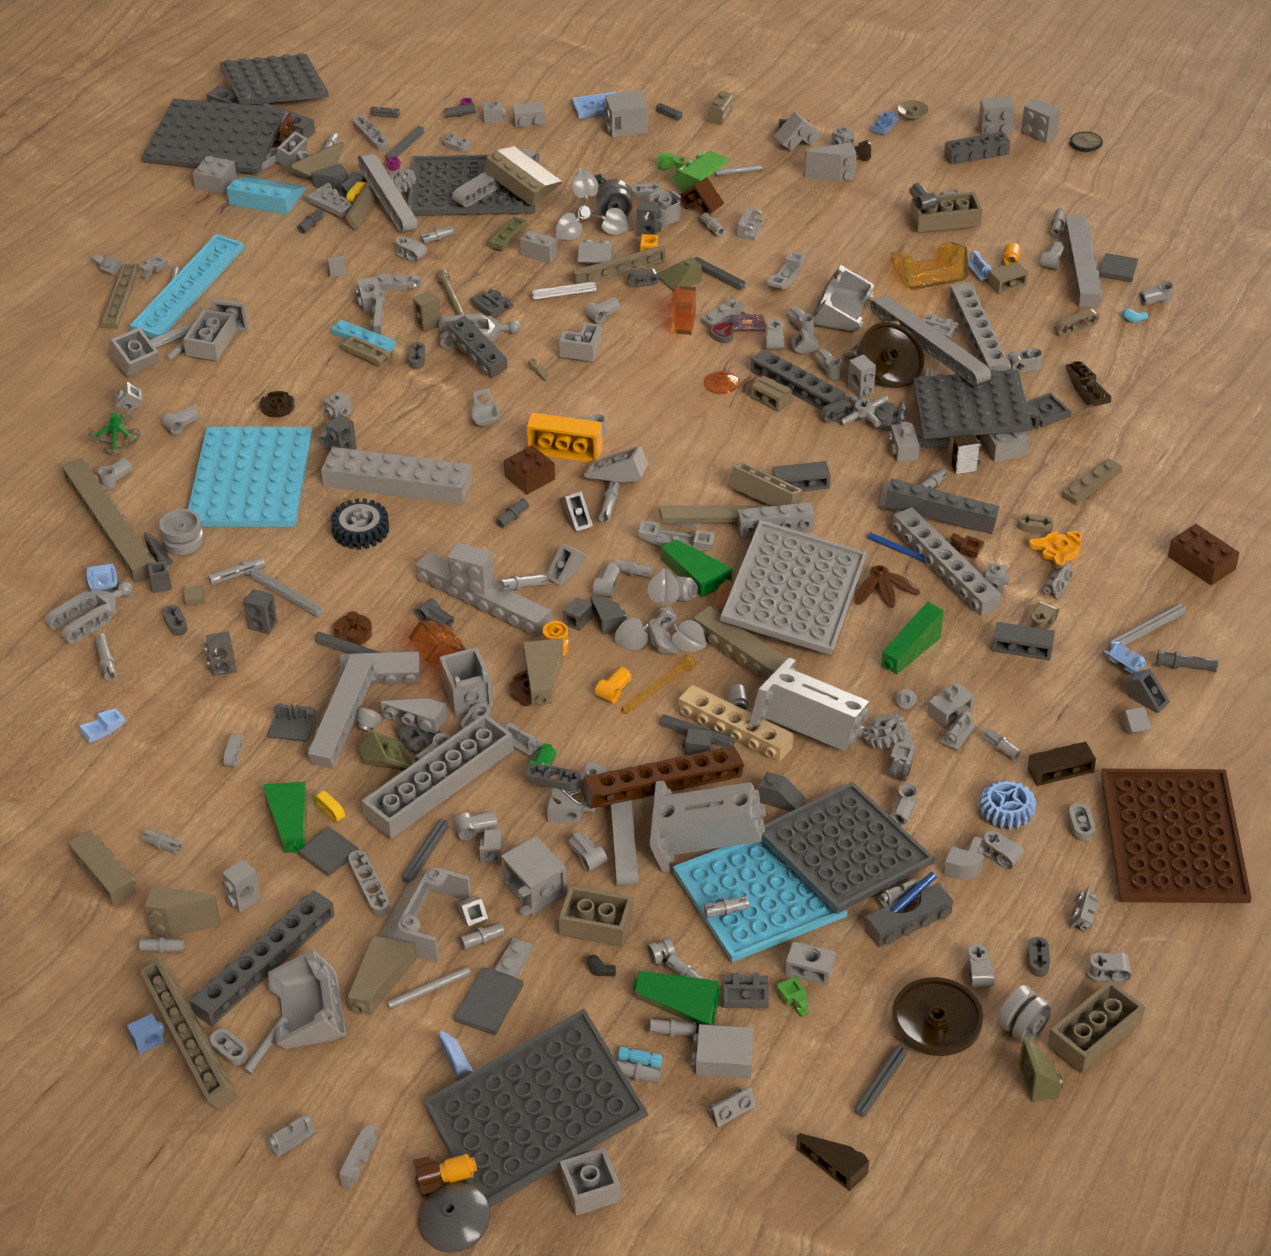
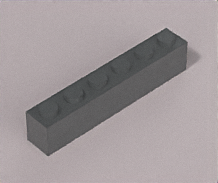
[884,478,1000,534]

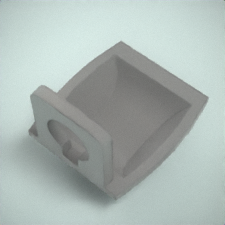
[471,388,500,426]
[648,611,678,655]

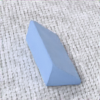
[439,1031,473,1079]

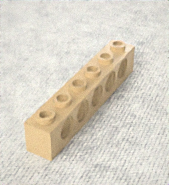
[679,685,793,762]

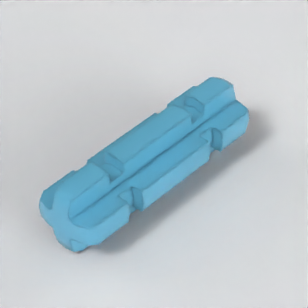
[618,1046,663,1068]

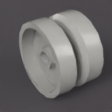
[159,509,204,555]
[996,985,1053,1043]

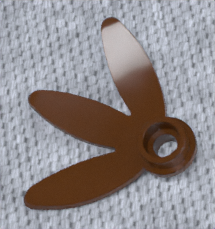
[855,565,920,608]

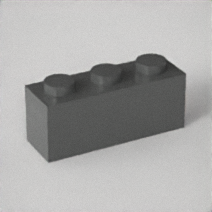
[772,461,831,492]
[992,622,1055,661]

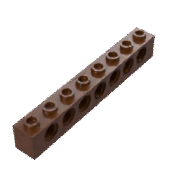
[581,746,744,809]

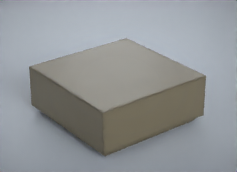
[184,585,205,605]

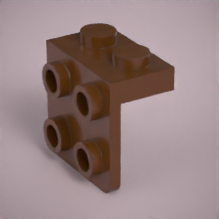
[271,113,294,148]

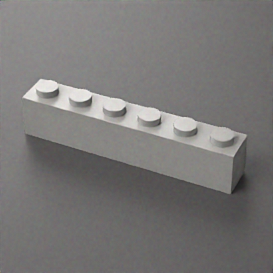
[307,654,376,769]

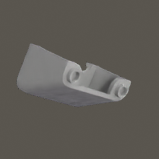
[813,265,874,332]
[268,949,346,1049]

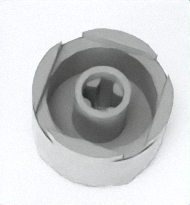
[649,190,681,227]

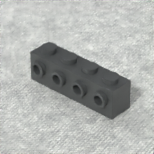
[944,132,1010,165]
[448,315,507,379]

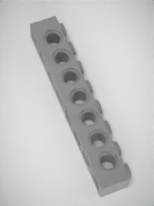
[949,283,1011,371]
[892,507,1001,616]

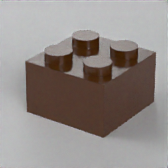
[504,445,555,495]

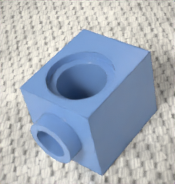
[127,1014,165,1054]

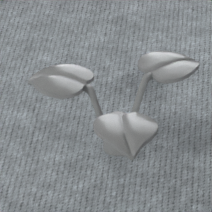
[555,169,629,241]
[615,568,707,652]

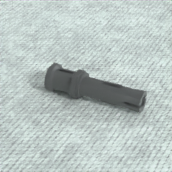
[1156,649,1218,672]

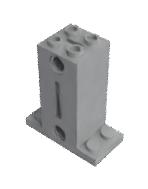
[750,658,870,752]
[650,781,766,872]

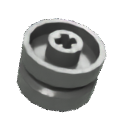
[596,179,632,217]

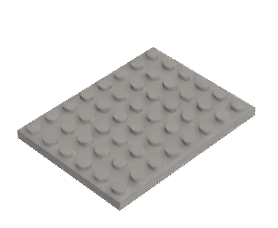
[720,520,867,655]

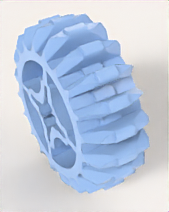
[979,778,1036,830]

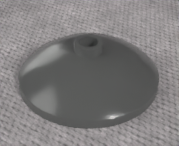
[419,1183,490,1253]

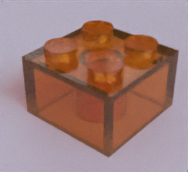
[669,286,696,335]
[408,619,466,665]

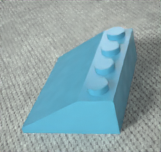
[227,176,306,215]

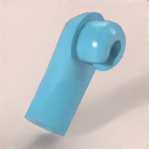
[1122,309,1148,323]

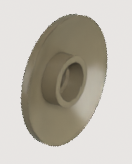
[898,100,928,119]

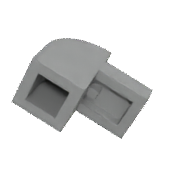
[944,836,985,880]

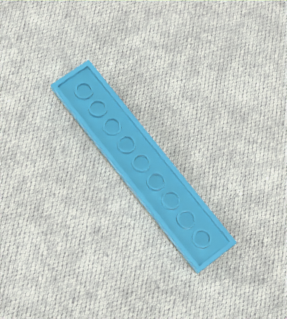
[130,234,245,338]

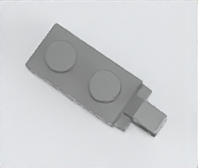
[376,274,421,291]
[371,291,385,335]

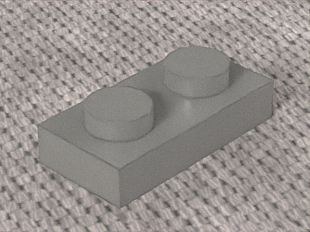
[495,938,533,978]

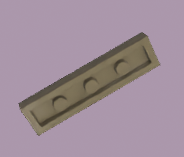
[1062,458,1123,505]

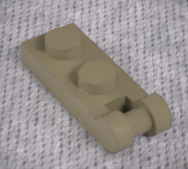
[342,336,390,367]

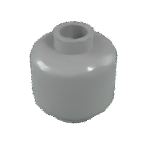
[675,576,698,602]

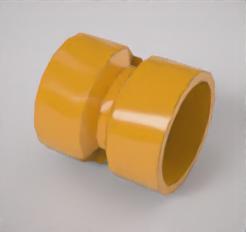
[543,621,569,656]

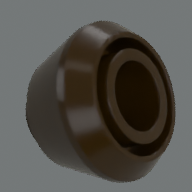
[855,140,871,161]

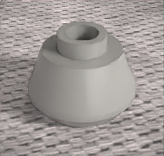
[356,707,382,732]

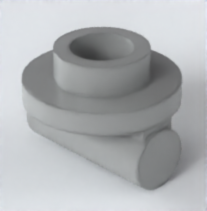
[896,689,918,709]

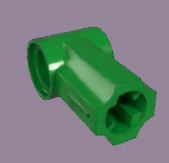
[526,743,557,778]

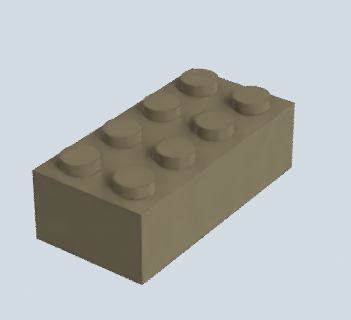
[911,192,983,233]
[1048,980,1145,1073]

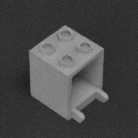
[603,89,648,138]
[439,647,493,717]
[501,836,567,916]

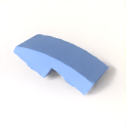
[870,111,899,135]

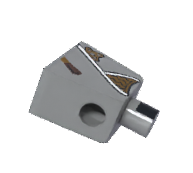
[547,786,597,823]

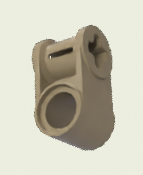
[1030,601,1059,630]

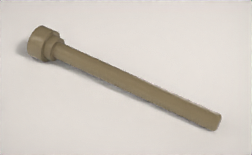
[436,269,465,315]

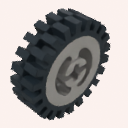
[331,498,389,550]

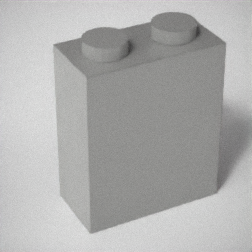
[692,1024,754,1079]

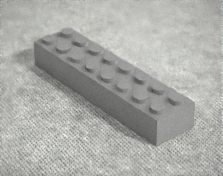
[321,447,472,504]
[362,714,514,839]

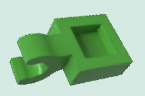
[658,153,684,170]
[776,976,809,1017]

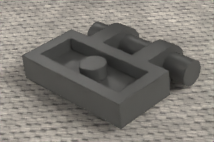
[470,289,514,317]
[873,402,907,431]
[395,725,441,755]
[724,973,769,1008]

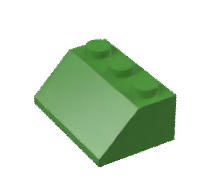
[672,150,729,192]

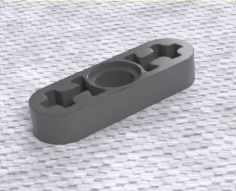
[525,763,582,791]

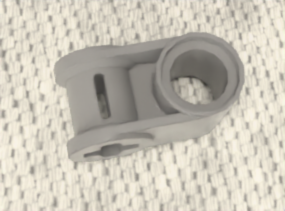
[396,236,427,263]
[766,319,784,350]
[1007,348,1042,373]
[983,831,1024,869]
[966,944,994,988]
[1086,952,1132,982]

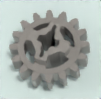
[389,168,416,194]
[863,712,908,749]

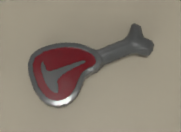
[710,312,753,343]

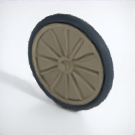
[1070,132,1103,151]

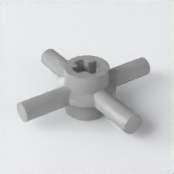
[840,394,889,427]

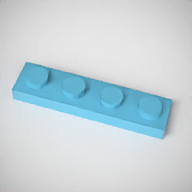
[331,320,396,352]

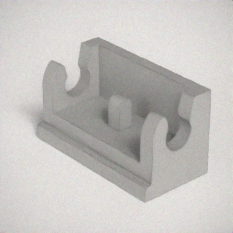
[737,206,764,240]

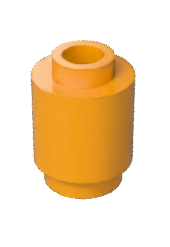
[1003,243,1021,265]
[440,1154,477,1183]

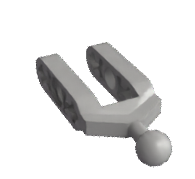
[438,313,521,349]
[45,581,133,644]

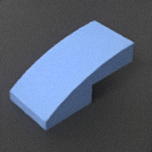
[79,708,126,743]

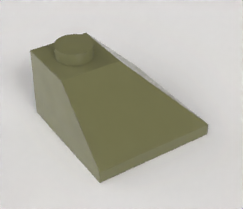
[658,257,701,293]
[358,731,413,771]
[1019,1037,1063,1102]

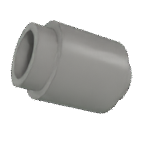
[727,684,749,710]

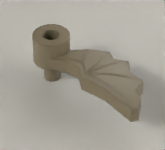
[528,358,548,381]

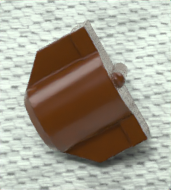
[413,1157,443,1198]

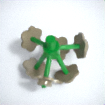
[88,407,141,455]

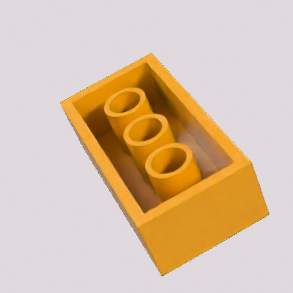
[527,413,603,462]

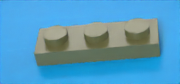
[489,216,528,251]

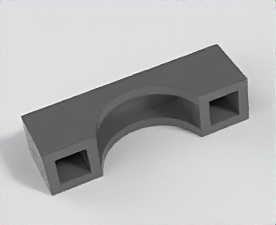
[865,883,953,947]

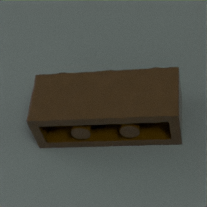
[1027,741,1096,786]

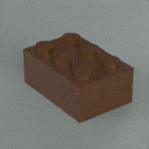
[1168,524,1240,586]

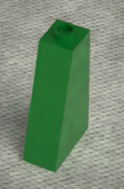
[661,539,732,598]
[881,601,944,675]
[264,782,307,853]
[633,971,721,1026]

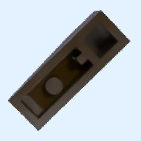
[796,1133,869,1191]

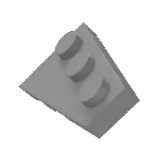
[307,182,352,218]

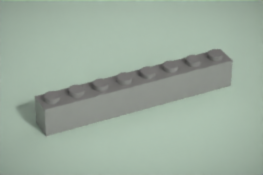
[1064,216,1103,307]
[416,552,552,637]

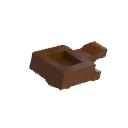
[950,533,984,559]

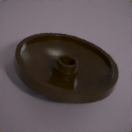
[859,322,924,388]
[892,977,983,1056]

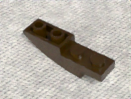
[1066,361,1111,406]

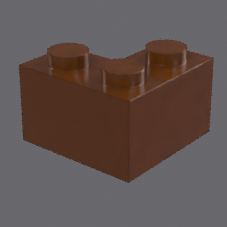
[680,177,725,214]

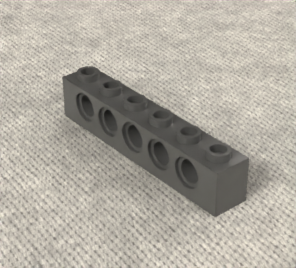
[751,349,845,410]

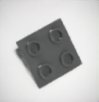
[268,703,317,741]

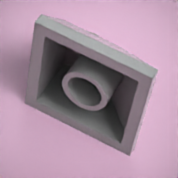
[211,299,249,331]

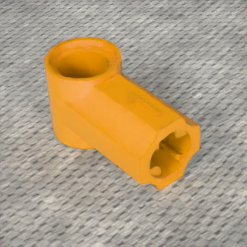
[595,667,632,703]

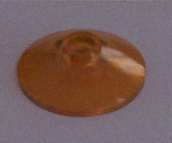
[704,371,739,394]

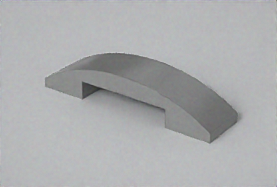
[767,251,806,289]
[638,520,715,551]

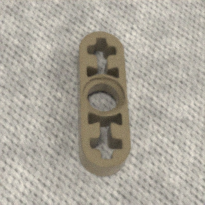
[1054,309,1100,336]

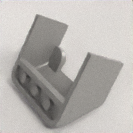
[380,868,471,963]

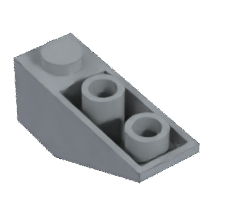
[381,698,447,734]

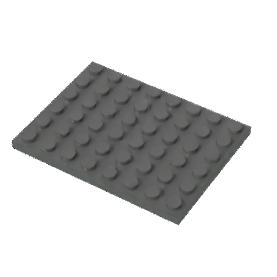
[142,98,288,174]
[408,155,535,216]
[423,1008,649,1208]

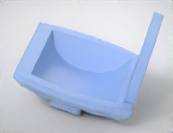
[86,564,117,591]

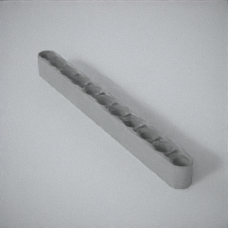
[870,295,991,386]

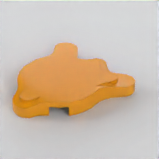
[1029,531,1082,568]

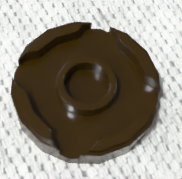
[259,391,295,418]

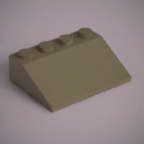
[484,146,562,206]

